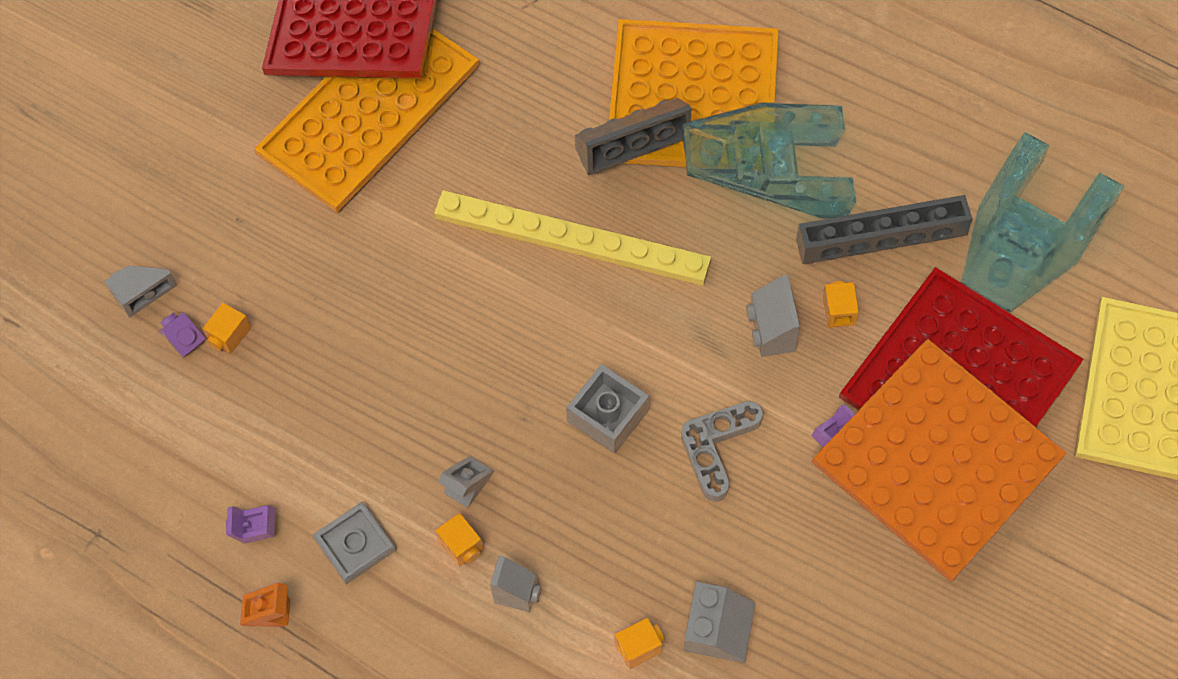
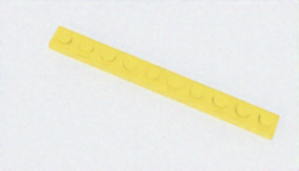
[434,190,711,286]

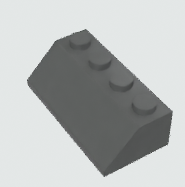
[575,98,692,175]

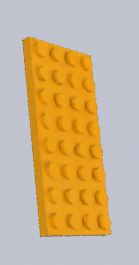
[254,28,480,213]

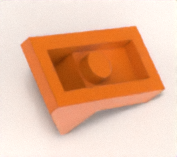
[240,583,290,627]

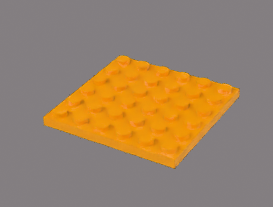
[609,19,779,173]

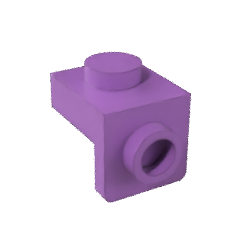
[158,312,206,357]
[811,404,855,447]
[226,505,275,543]

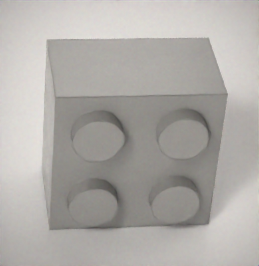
[566,364,649,454]

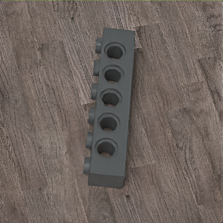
[796,195,973,264]

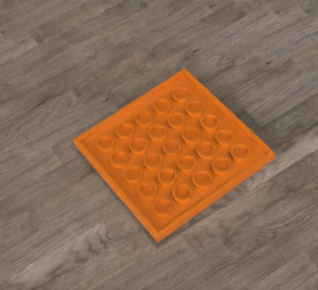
[811,339,1067,582]

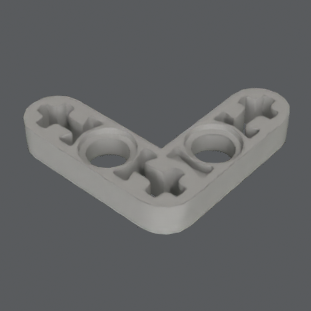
[681,401,763,502]

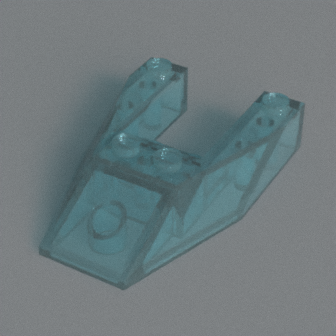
[682,103,856,218]
[961,132,1124,313]

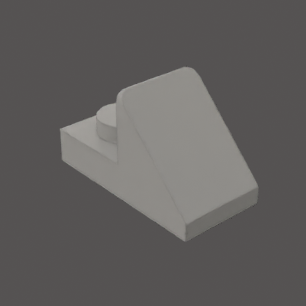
[438,456,494,507]

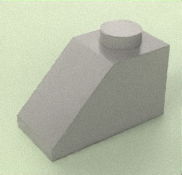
[104,266,176,318]
[490,556,541,612]

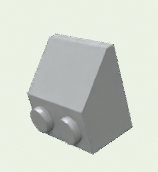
[746,275,800,357]
[684,582,755,663]

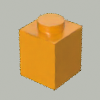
[823,281,859,328]
[202,302,251,354]
[435,512,483,567]
[614,618,665,669]

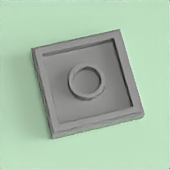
[312,502,397,585]

